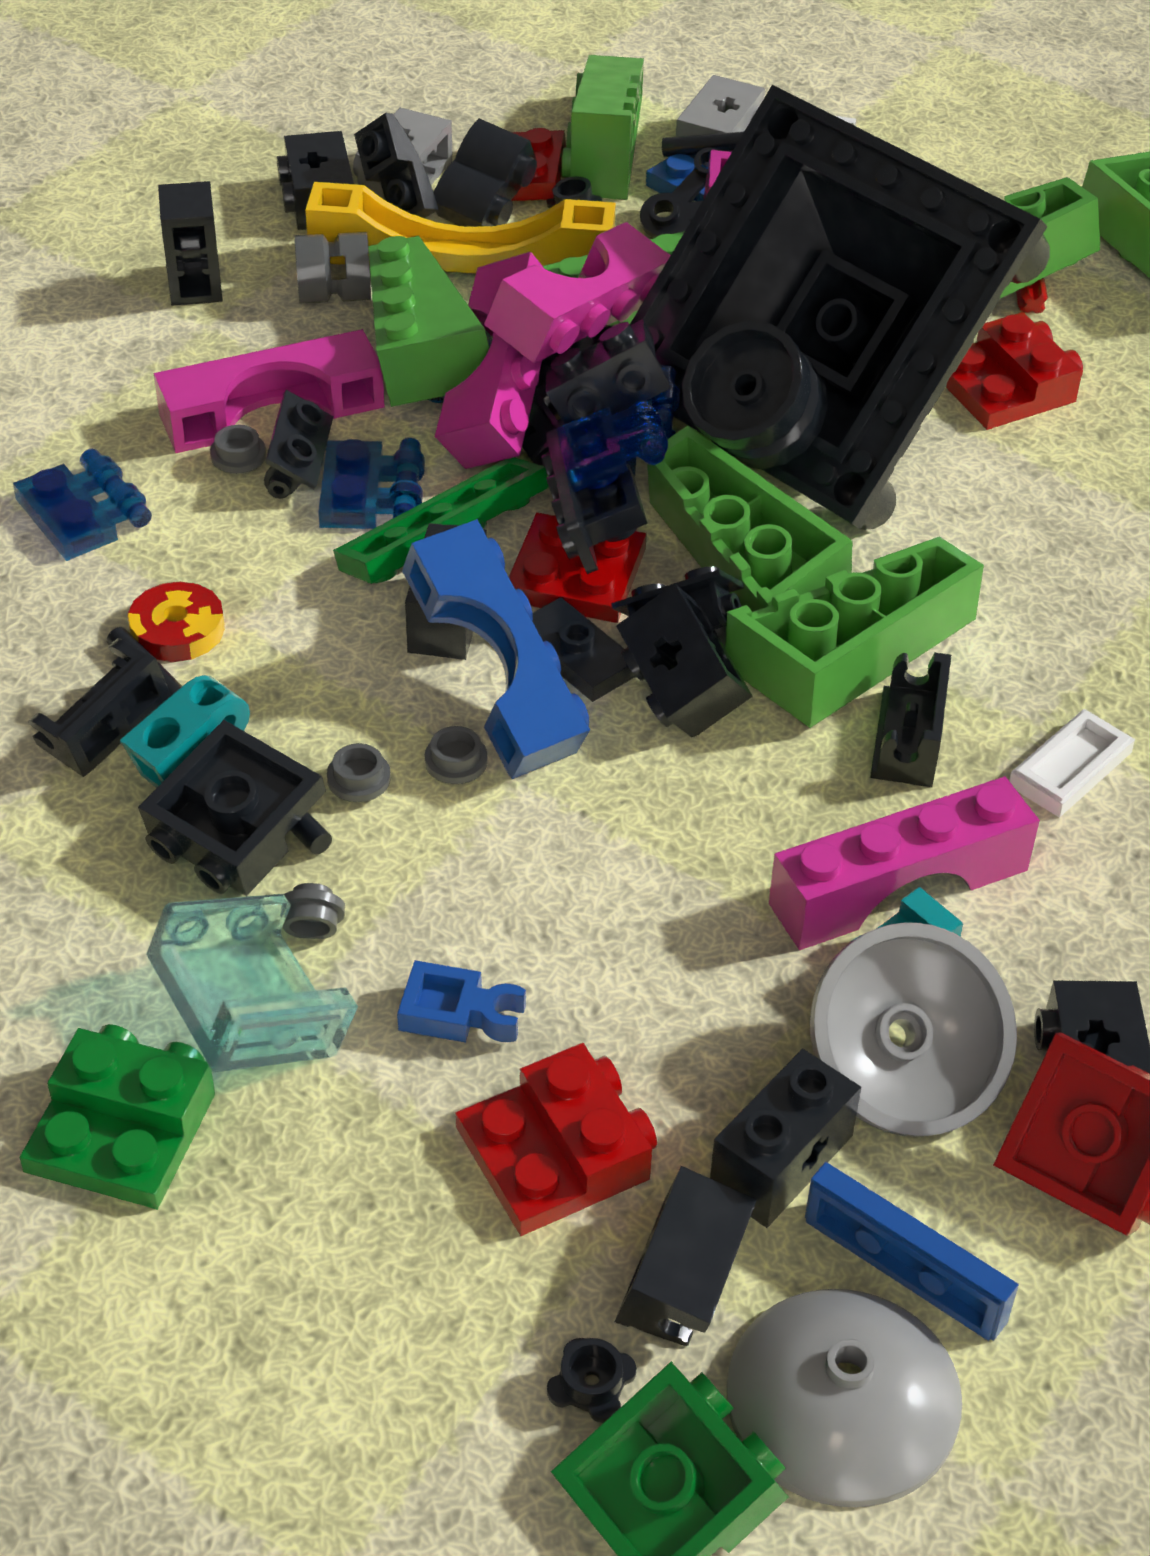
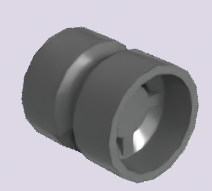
[295,232,371,304]

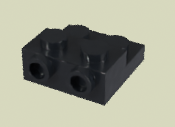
[138,720,326,897]

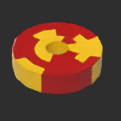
[128,581,225,662]

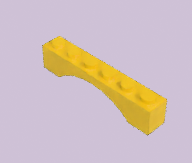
[305,182,616,274]

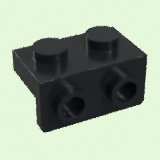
[546,319,670,437]

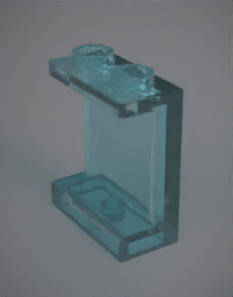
[146,894,358,1073]

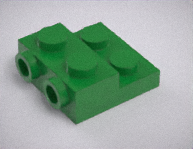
[19,1024,215,1210]
[551,1361,789,1556]

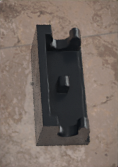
[28,638,171,777]
[870,652,952,787]
[614,1166,757,1346]

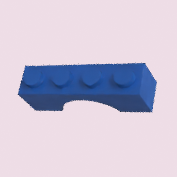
[402,519,590,779]

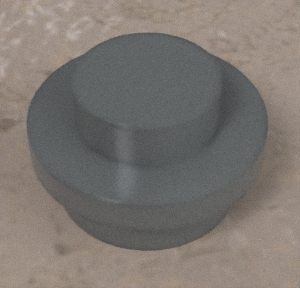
[210,425,266,474]
[425,726,488,784]
[327,743,391,802]
[277,883,345,939]

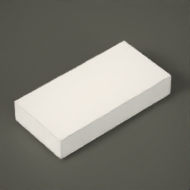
[1009,709,1135,818]

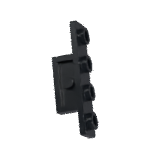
[541,429,648,574]

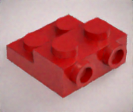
[946,312,1083,430]
[993,1033,1150,1236]
[455,1043,657,1236]

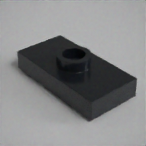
[532,597,636,702]

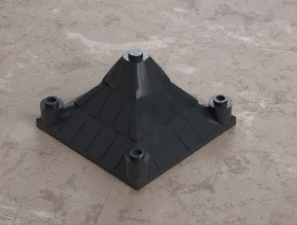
[630,84,1050,530]

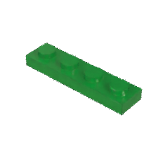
[333,457,549,584]

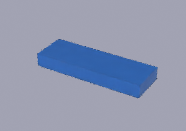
[805,1162,1019,1341]

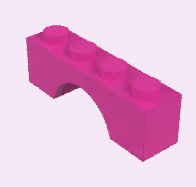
[484,222,671,364]
[434,252,545,469]
[153,329,385,453]
[769,776,1040,951]

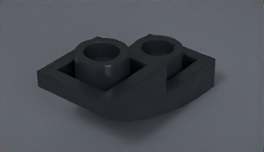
[354,113,439,218]

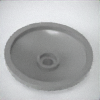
[810,923,1017,1137]
[727,1289,962,1507]

